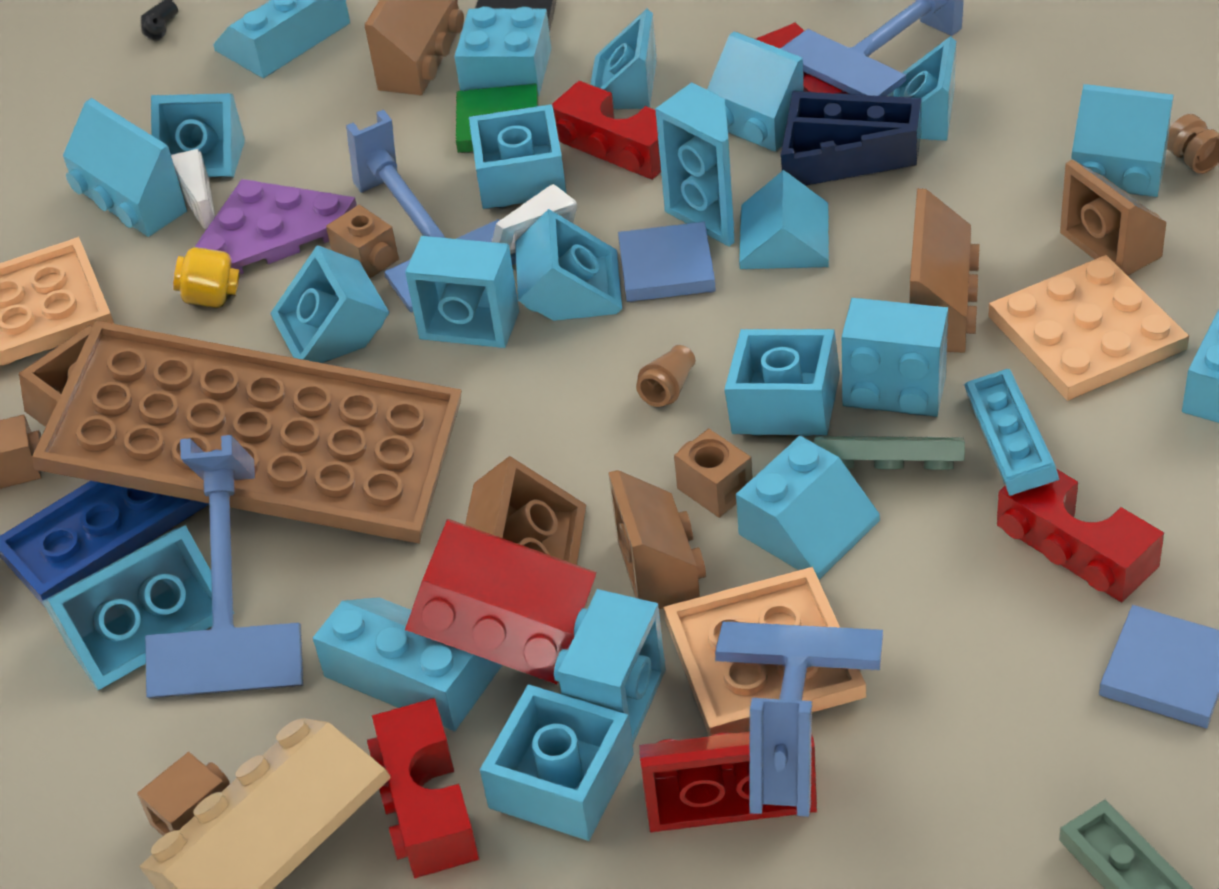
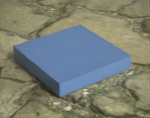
[618,222,716,302]
[1099,605,1219,729]

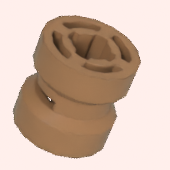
[1167,114,1219,174]

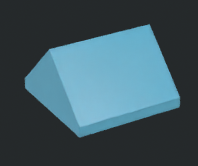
[590,8,657,109]
[888,36,956,141]
[151,93,245,177]
[739,170,829,269]

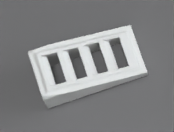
[171,149,215,231]
[492,184,577,254]

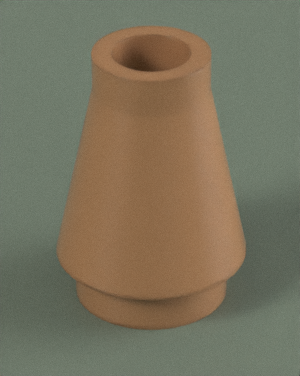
[636,345,696,407]

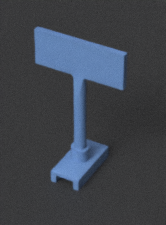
[780,0,964,96]
[346,109,516,313]
[145,435,303,698]
[715,621,883,817]

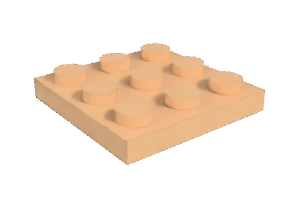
[0,237,114,366]
[988,255,1189,401]
[664,567,866,736]

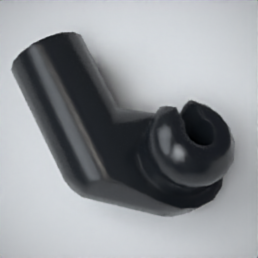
[140,0,178,40]

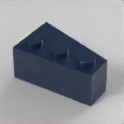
[781,91,922,186]

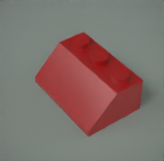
[405,519,597,684]
[639,732,817,833]

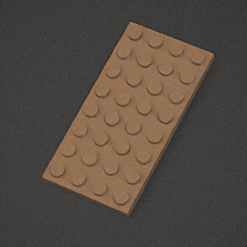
[32,320,462,544]

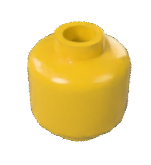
[173,247,240,308]

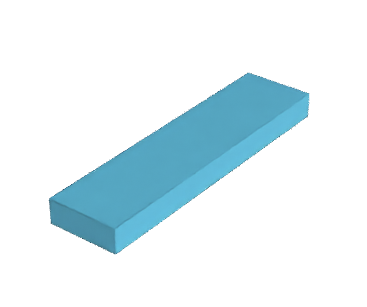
[964,369,1059,496]

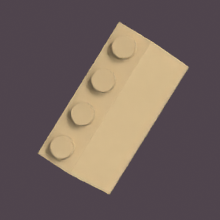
[139,718,391,889]

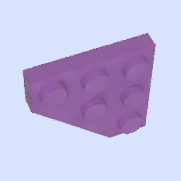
[194,179,357,275]

